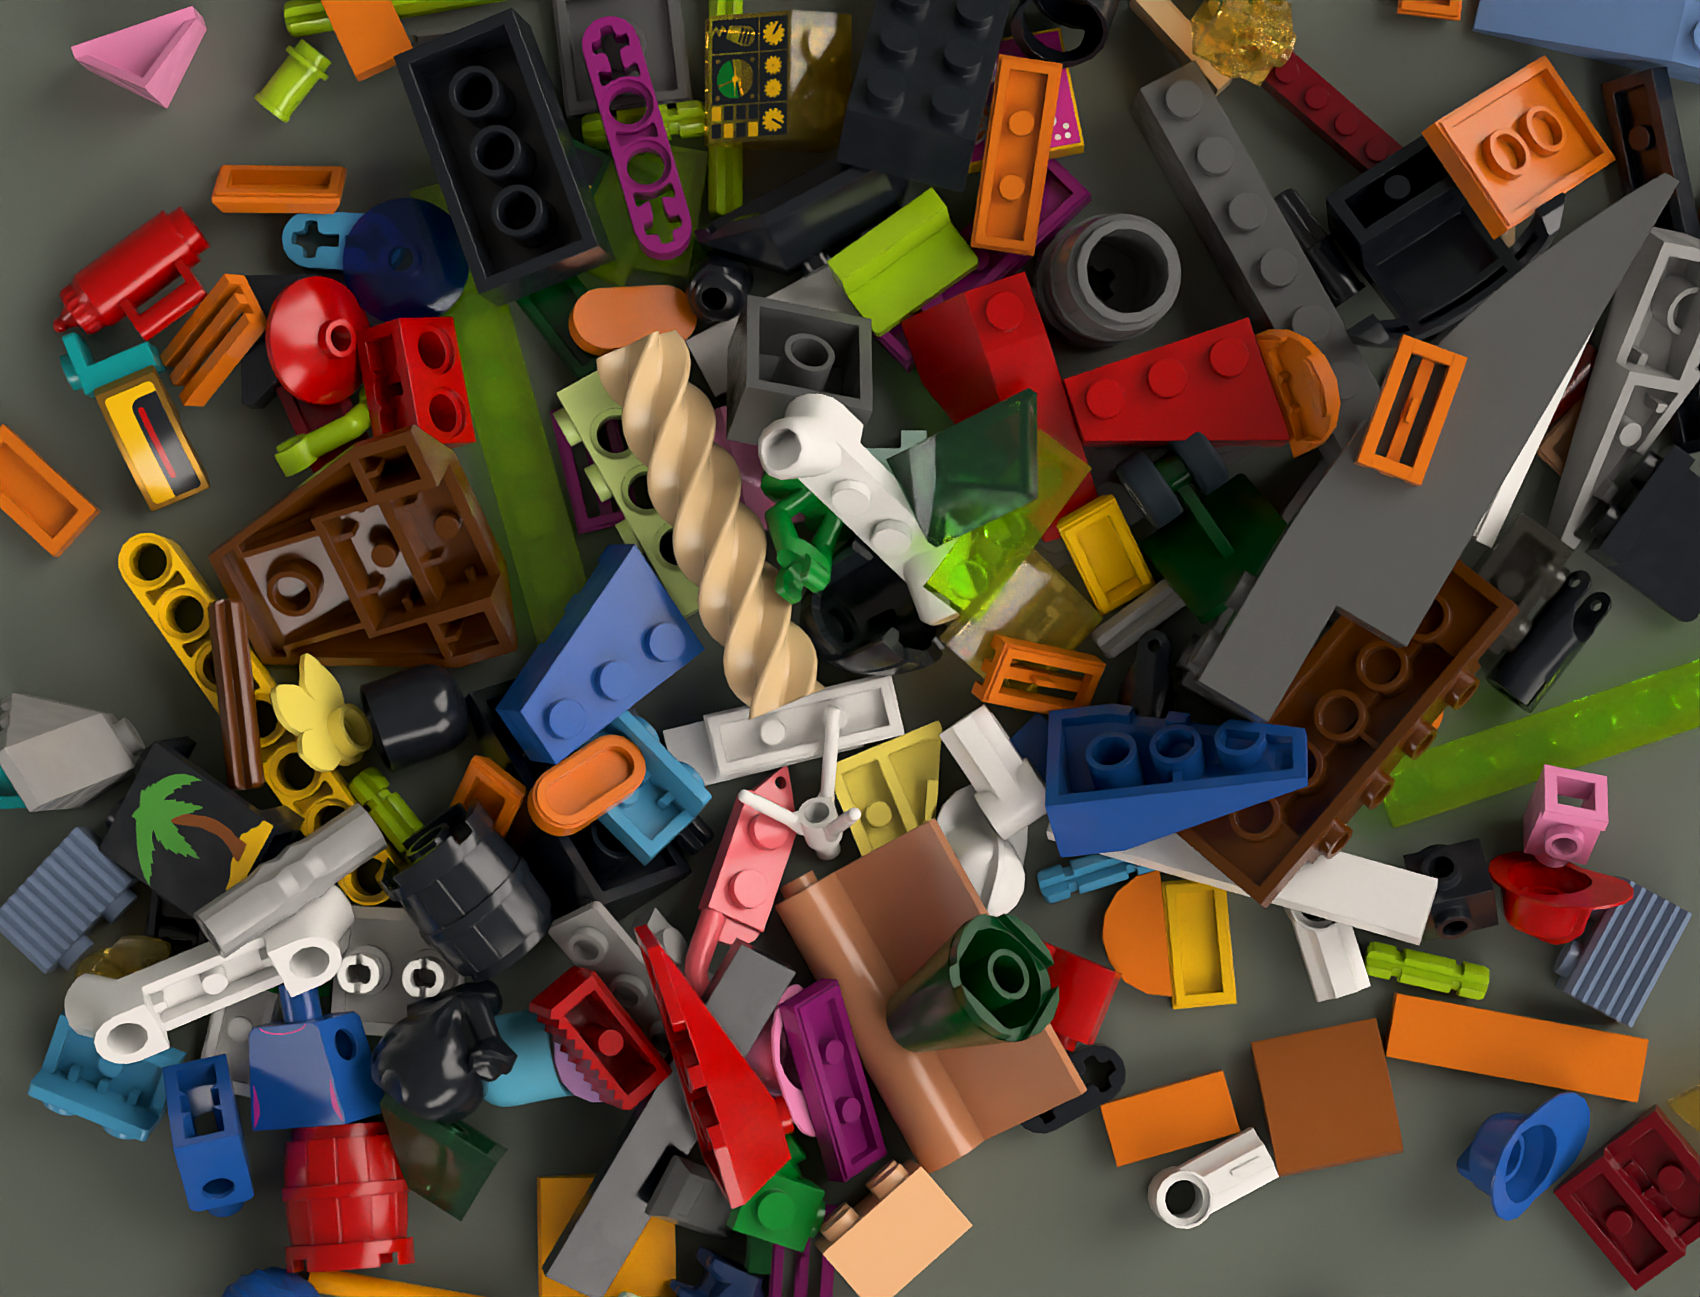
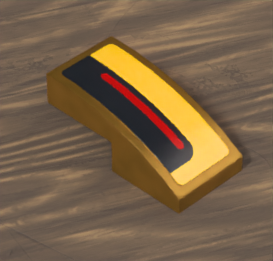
[94,365,211,512]

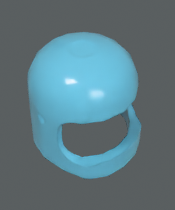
[484,1009,573,1107]

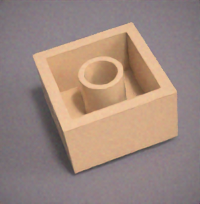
[814,1159,973,1297]

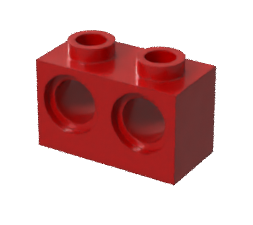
[355,317,476,449]

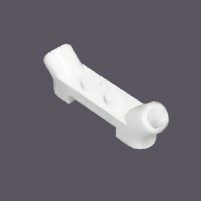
[758,394,981,626]
[64,885,355,1064]

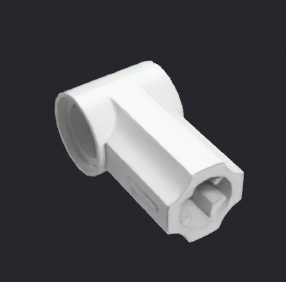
[939,704,1047,841]
[1284,907,1371,1002]
[1147,1127,1279,1229]

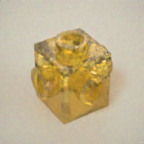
[1191,0,1297,87]

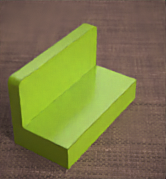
[827,187,979,337]

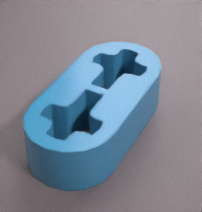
[282,212,406,275]

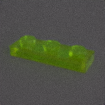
[923,429,1091,625]

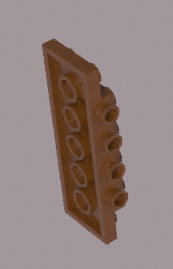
[1176,559,1520,909]

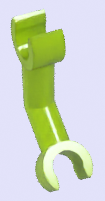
[274,385,371,477]

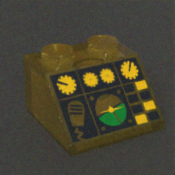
[704,10,852,153]

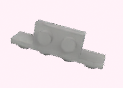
[548,901,714,1059]

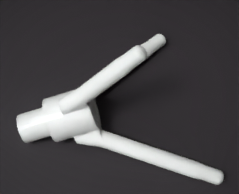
[738,706,861,860]

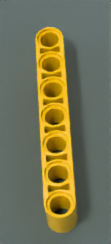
[118,533,401,906]

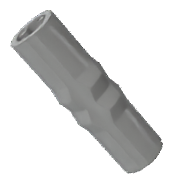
[193,803,387,958]

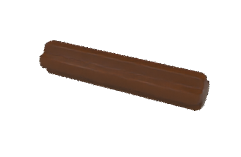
[207,599,265,791]

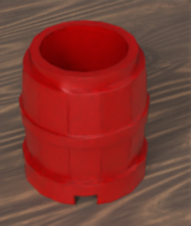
[281,1121,415,1273]

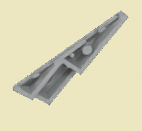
[1544,227,1700,549]

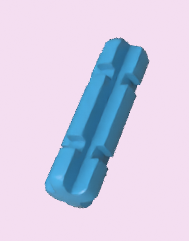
[1037,854,1154,904]

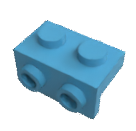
[577,710,712,866]
[27,1009,186,1141]

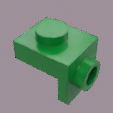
[726,1173,826,1253]

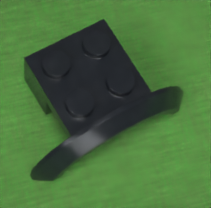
[1325,135,1566,348]

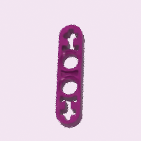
[582,16,692,260]

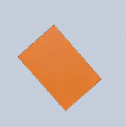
[1421,55,1616,240]

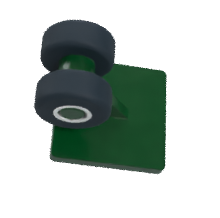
[1115,432,1288,624]

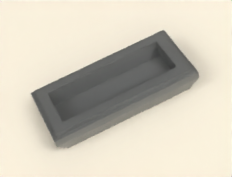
[644,1155,736,1239]

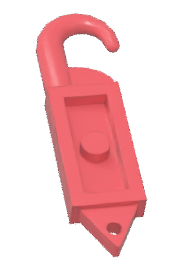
[684,766,797,997]

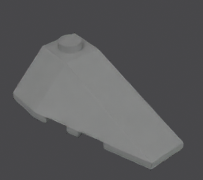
[0,693,146,812]

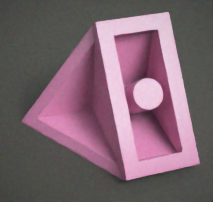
[71,6,207,109]

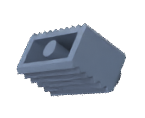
[0,826,140,974]
[1553,876,1692,1028]

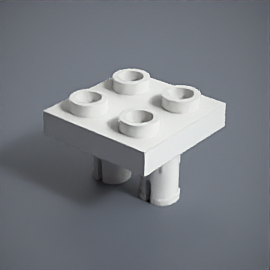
[331,904,464,1036]

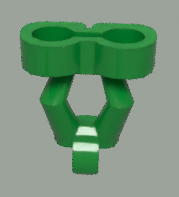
[760,468,855,605]

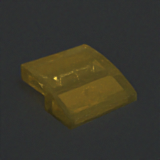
[939,542,1103,713]

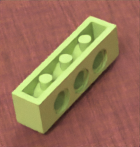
[552,371,699,619]

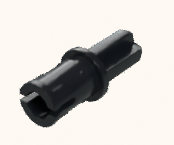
[1273,188,1366,308]

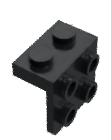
[1585,444,1700,622]

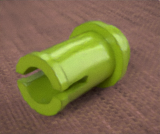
[254,39,332,123]

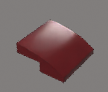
[1553,1104,1700,1291]

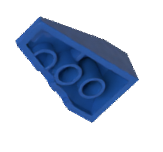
[1045,704,1308,858]

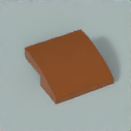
[1250,1018,1404,1177]

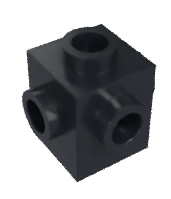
[1403,838,1499,942]

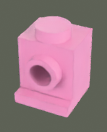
[1523,764,1609,868]

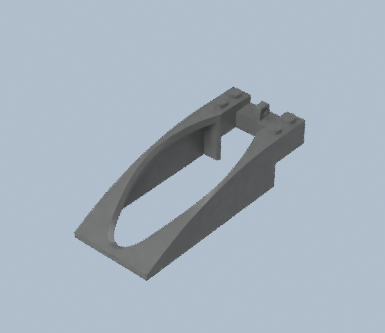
[1174,173,1680,722]

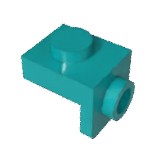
[59,332,168,400]

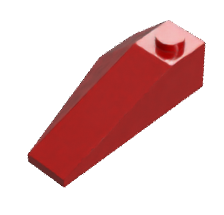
[900,271,1098,543]

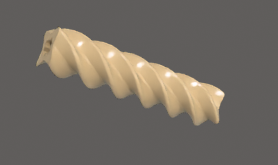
[596,330,826,720]

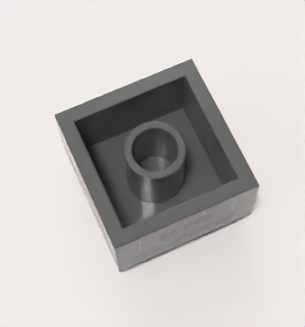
[726,294,873,445]

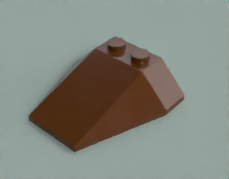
[208,425,519,668]

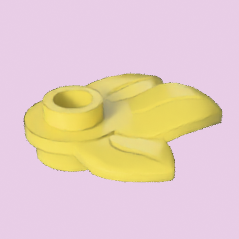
[270,653,373,772]

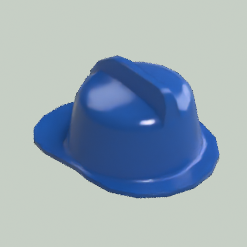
[1456,1092,1590,1221]

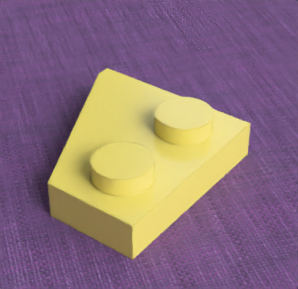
[835,720,942,856]

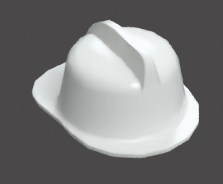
[936,784,1028,917]

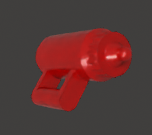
[52,206,211,341]

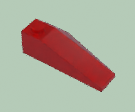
[634,924,794,1209]

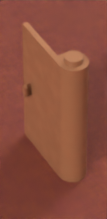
[774,818,1087,1174]

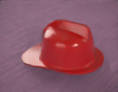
[1488,851,1634,945]

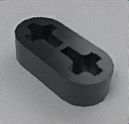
[1021,1043,1126,1134]

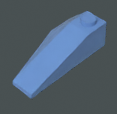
[1472,0,1700,84]

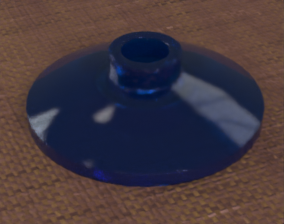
[343,198,470,322]

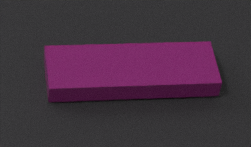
[778,978,887,1183]

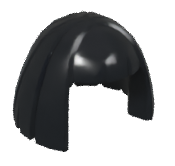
[799,534,947,676]

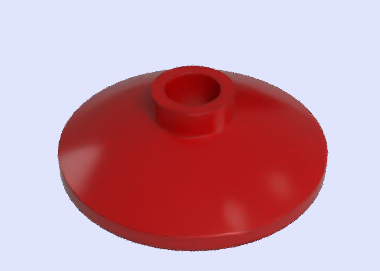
[265,276,370,405]

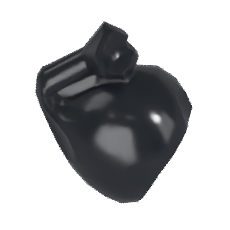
[369,991,518,1125]

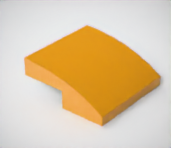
[537,1173,676,1297]

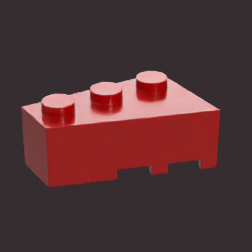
[1062,317,1290,447]

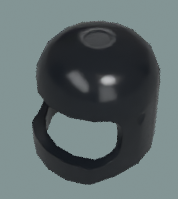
[1010,0,1120,69]
[360,664,470,773]

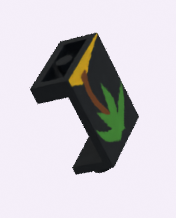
[98,736,305,920]

